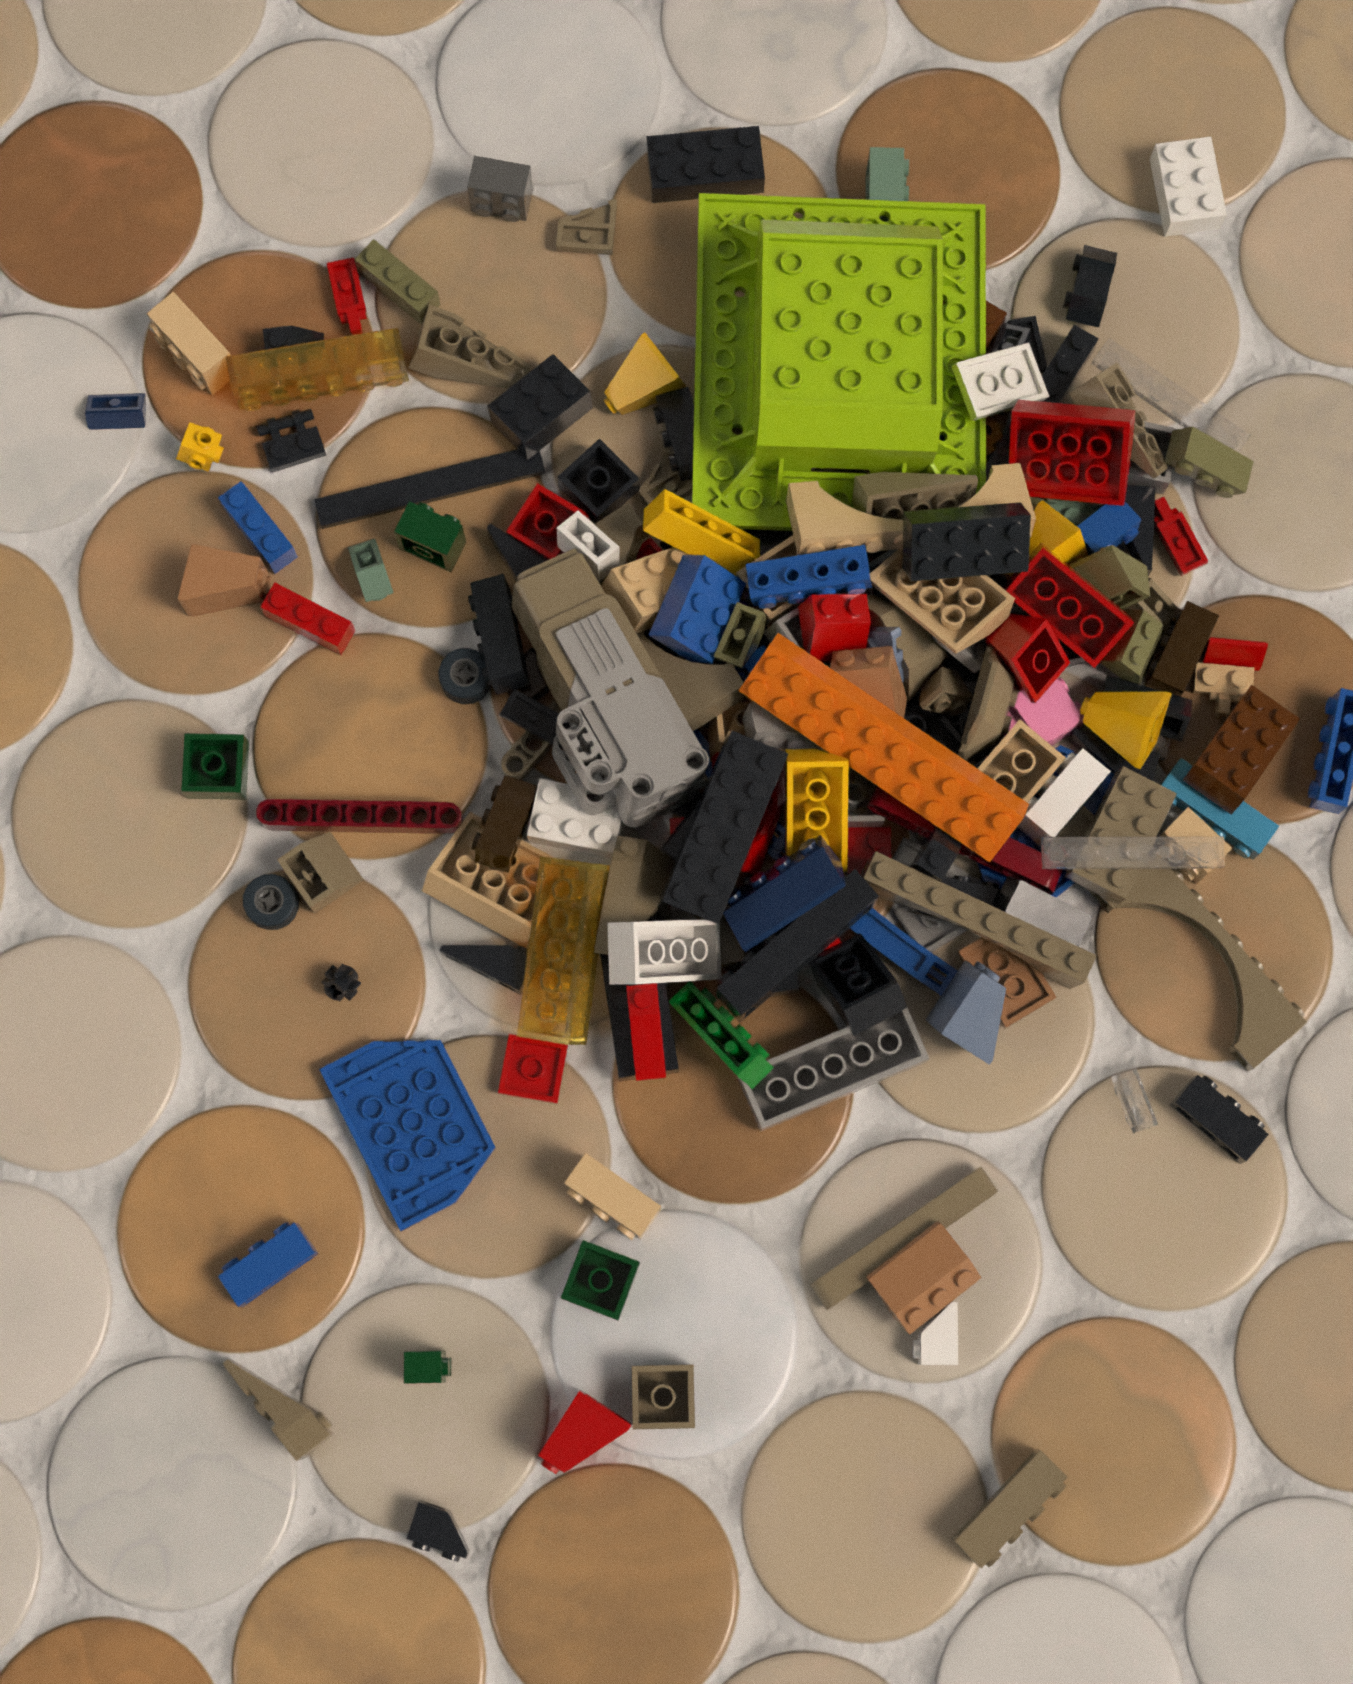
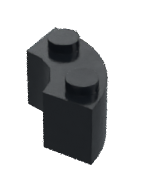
[1062,245,1117,328]

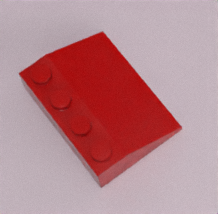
[1009,399,1135,506]

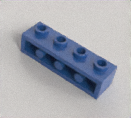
[746,545,872,609]
[1307,688,1353,814]

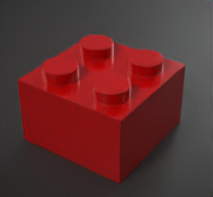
[506,483,592,560]

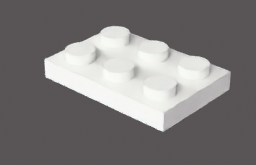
[951,343,1049,421]

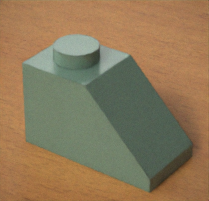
[348,539,394,602]

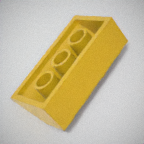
[785,749,849,872]

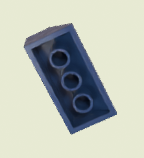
[723,835,846,952]

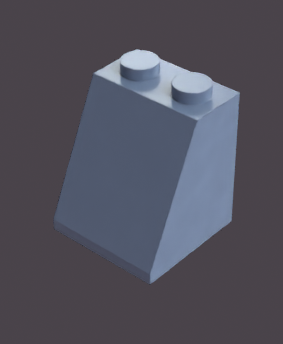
[925,960,1006,1065]

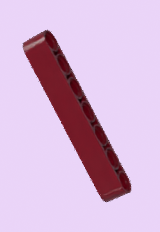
[867,785,1064,895]
[256,799,463,834]

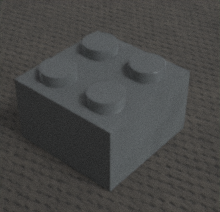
[467,155,533,222]

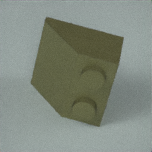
[1100,609,1163,684]

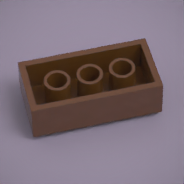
[1183,684,1300,815]

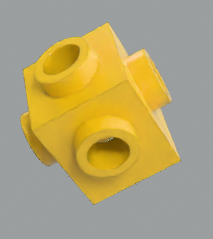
[176,422,224,472]

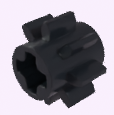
[321,964,361,1002]

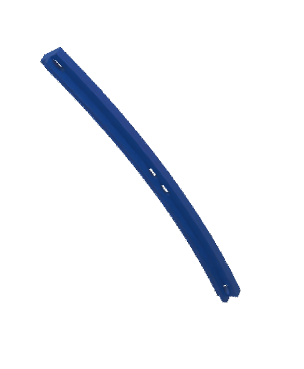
[693,729,958,996]

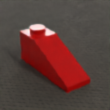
[626,983,666,1081]

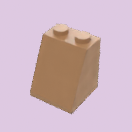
[178,544,272,617]
[830,646,907,718]

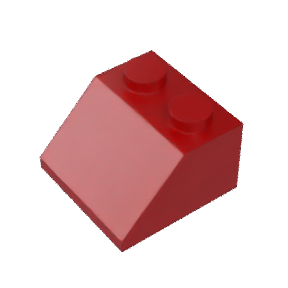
[798,594,871,663]

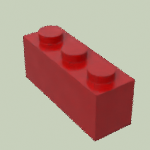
[260,582,355,656]

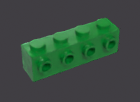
[669,981,774,1089]

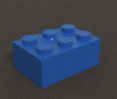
[649,555,747,664]

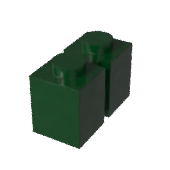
[404,1351,452,1384]

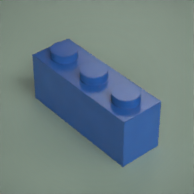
[218,481,298,574]
[218,1222,319,1307]

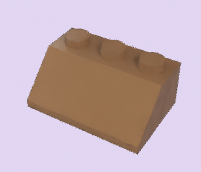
[866,1221,981,1335]

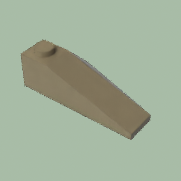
[852,472,978,520]
[594,836,675,955]
[222,1359,333,1461]

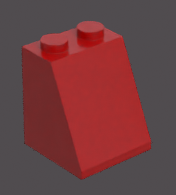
[983,613,1070,703]
[538,1390,632,1474]

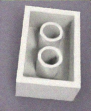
[1150,137,1227,237]
[1017,748,1111,850]
[527,778,623,859]

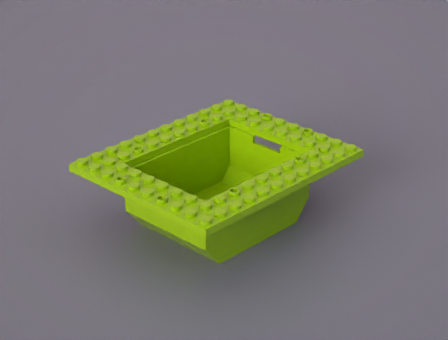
[692,193,986,531]

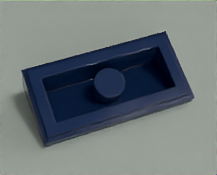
[85,393,146,430]

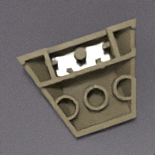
[867,593,949,703]

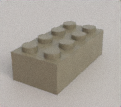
[1065,766,1177,904]

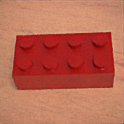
[1002,542,1134,668]

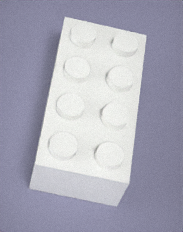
[607,919,721,984]

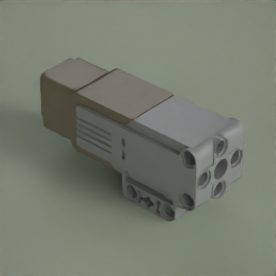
[511,549,709,828]

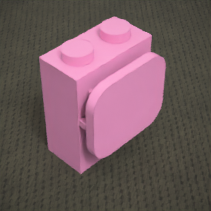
[1003,677,1084,746]

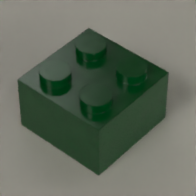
[394,501,466,573]
[181,733,249,800]
[561,1240,640,1321]

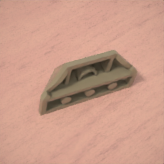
[958,644,1019,761]

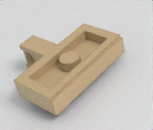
[1192,663,1254,718]

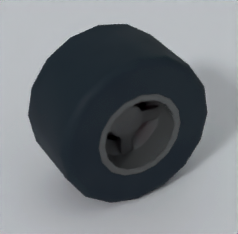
[438,648,491,705]
[243,874,299,930]

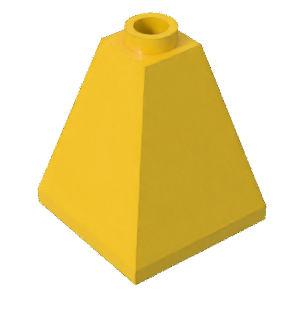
[603,332,687,415]
[1004,500,1089,580]
[1080,692,1172,769]

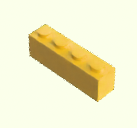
[643,489,760,576]

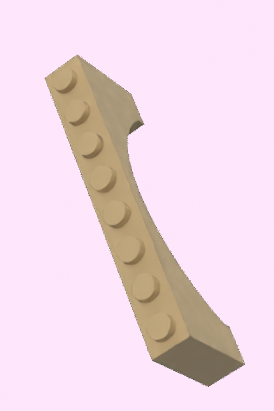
[786,463,1036,555]

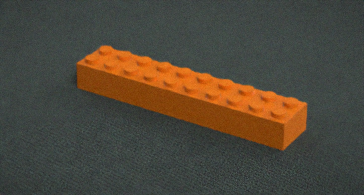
[739,633,1029,862]

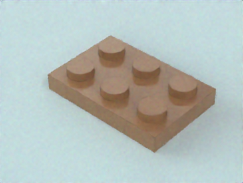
[957,937,1057,1029]

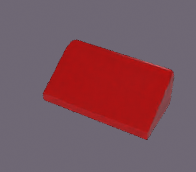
[1202,637,1268,671]

